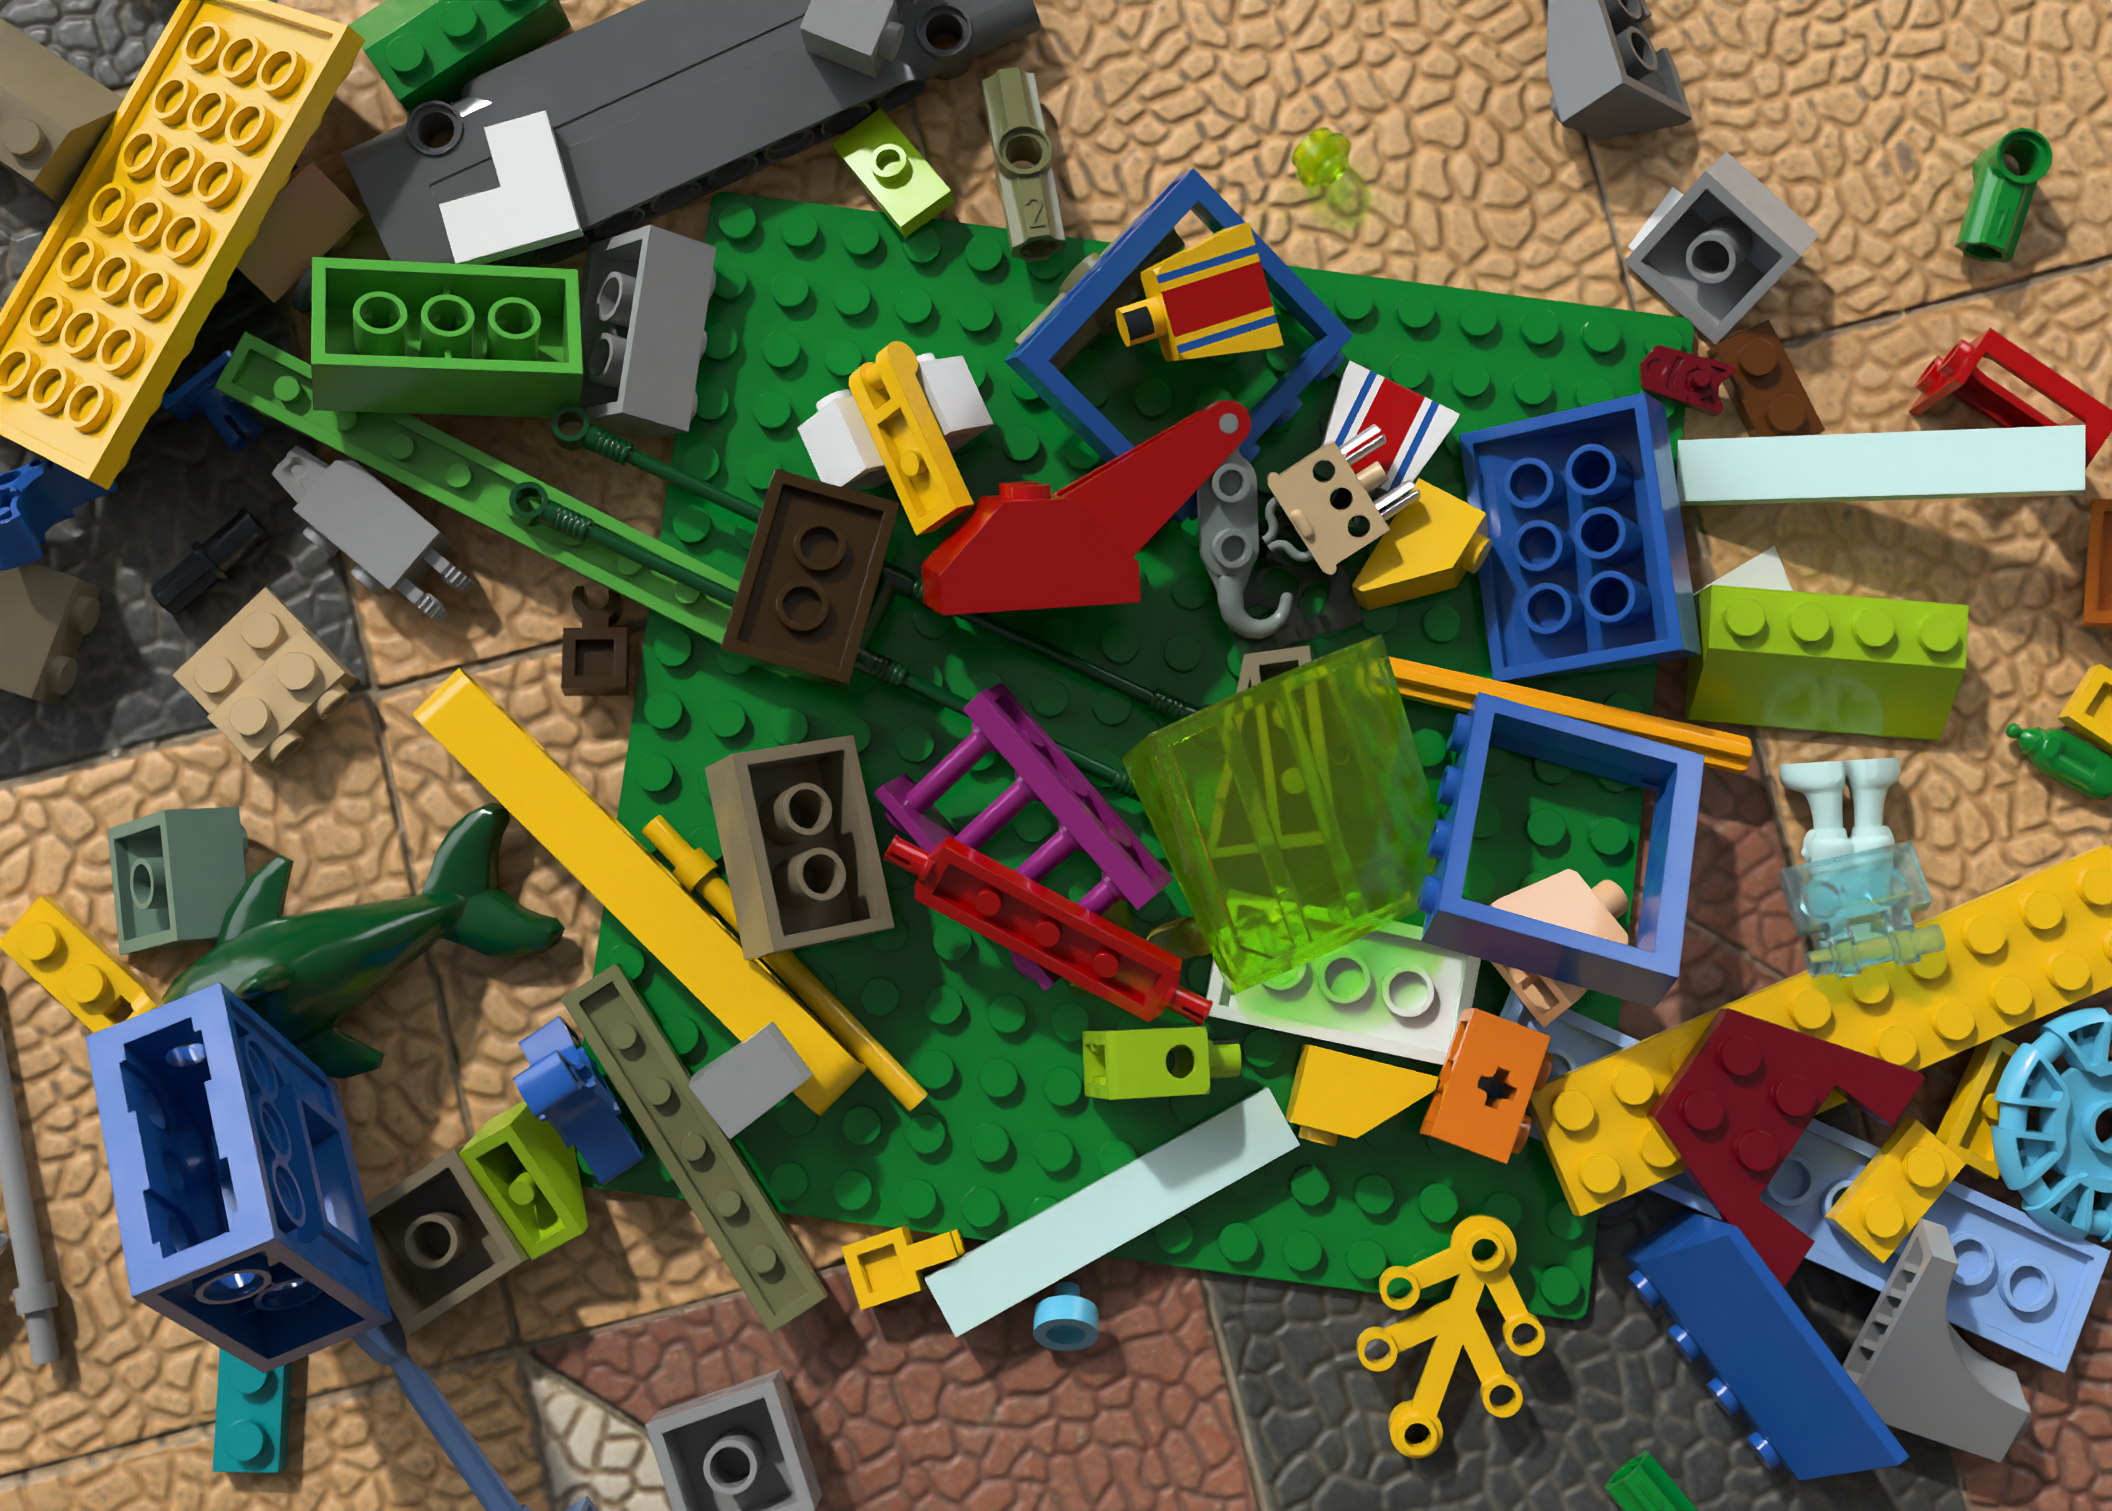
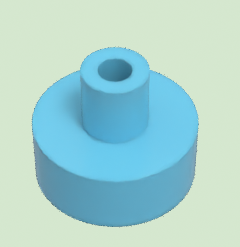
[1033,1282,1099,1351]

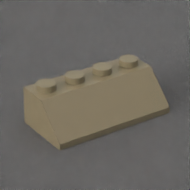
[0,18,124,206]

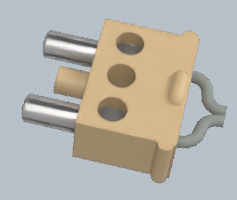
[1262,424,1421,575]

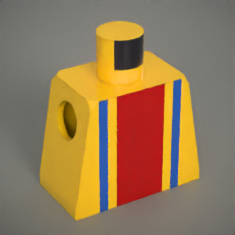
[1116,222,1284,361]

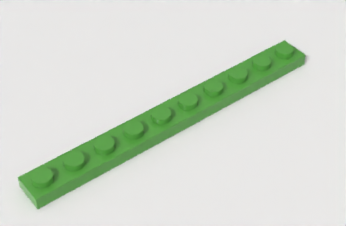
[214,332,791,680]

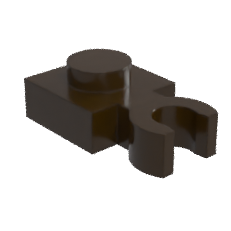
[561,586,630,696]

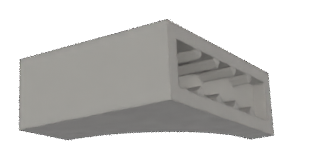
[1842,1218,2030,1463]

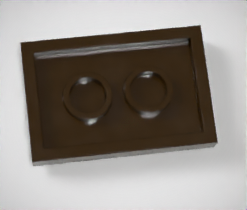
[720,468,900,690]

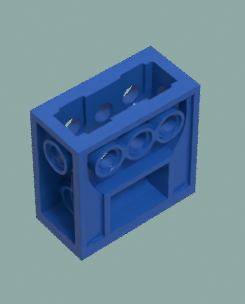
[86,982,393,1373]

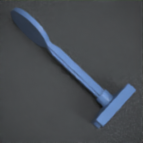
[351,1305,598,1511]

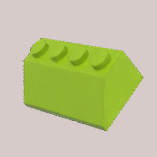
[1685,585,1969,741]

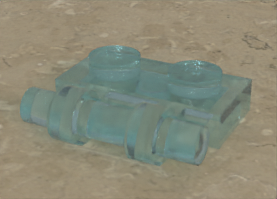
[1778,841,1945,979]

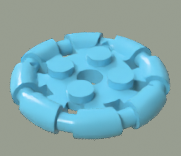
[1991,1007,2112,1242]

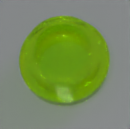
[1292,127,1351,187]

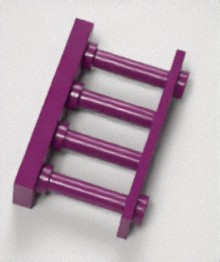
[874,682,1174,991]

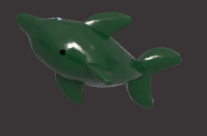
[160,803,565,1079]

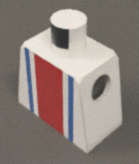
[1313,361,1460,528]

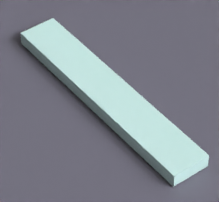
[1677,425,2085,506]
[925,1087,1300,1337]

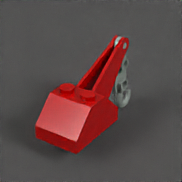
[921,400,1293,639]

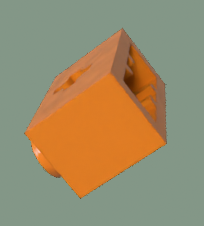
[1419,1008,1553,1164]

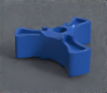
[0,457,118,571]
[513,1016,646,1186]

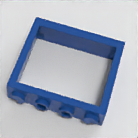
[1004,168,1353,522]
[1417,692,1705,1008]

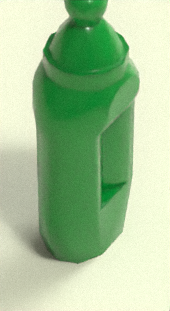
[2005,723,2112,800]

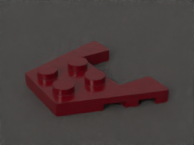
[1646,1008,1926,1288]

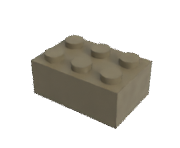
[705,735,895,961]

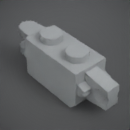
[271,445,475,624]

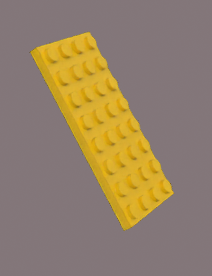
[0,0,365,490]

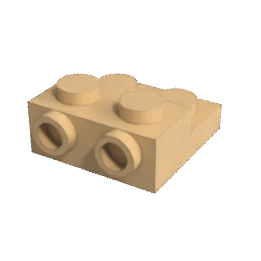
[172,587,359,767]

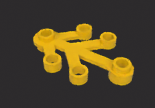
[1356,1214,1545,1458]

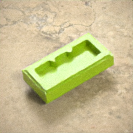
[831,108,955,238]

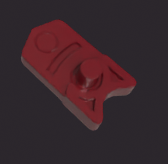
[1638,345,1737,416]

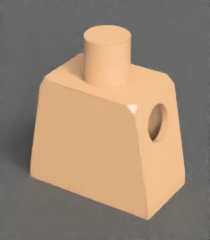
[1489,869,1629,1028]

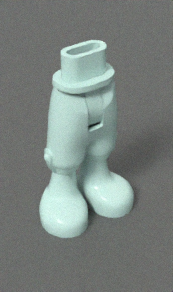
[1779,757,1901,961]

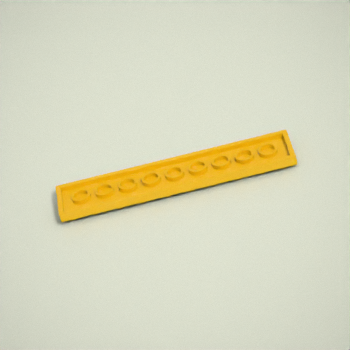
[1527,844,2112,1216]

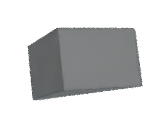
[688,1021,813,1140]

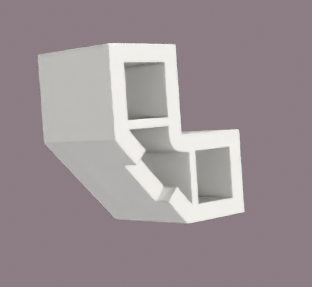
[797,353,993,491]

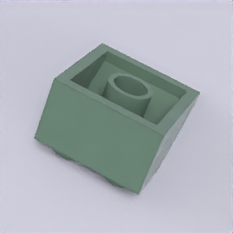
[107,807,248,955]

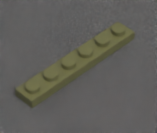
[561,963,828,1334]

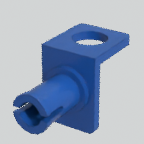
[161,350,265,452]

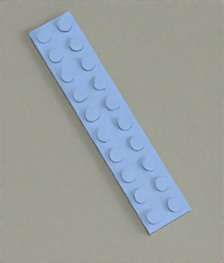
[1477,988,2111,1373]

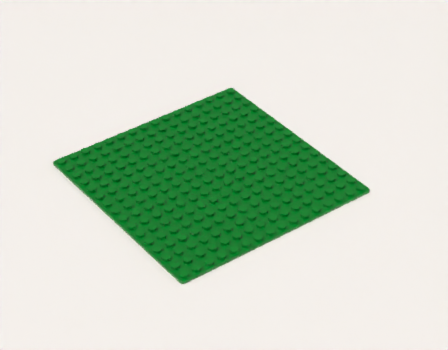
[574,192,1694,1320]

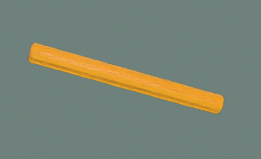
[1374,656,1753,774]

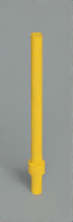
[642,814,928,1112]

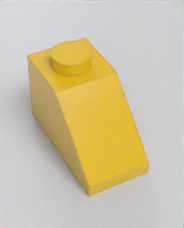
[1352,478,1492,611]
[1285,1044,1438,1147]

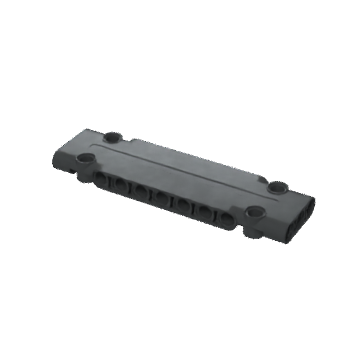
[343,0,1041,267]

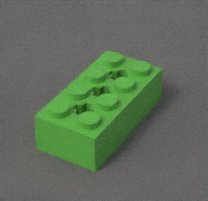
[311,257,583,418]

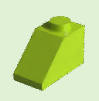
[458,1100,588,1260]

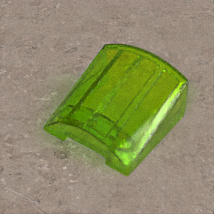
[1122,634,1438,996]

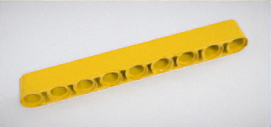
[413,668,867,1116]

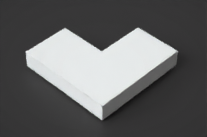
[439,110,583,265]

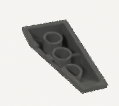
[1546,0,1693,140]

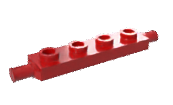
[882,834,1213,1027]

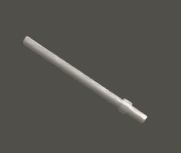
[0,1021,61,1366]

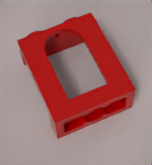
[1909,328,2112,469]

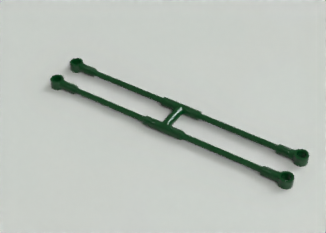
[509,406,1230,827]

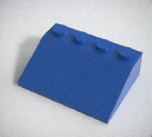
[1459,392,1702,682]
[1622,1209,1909,1480]

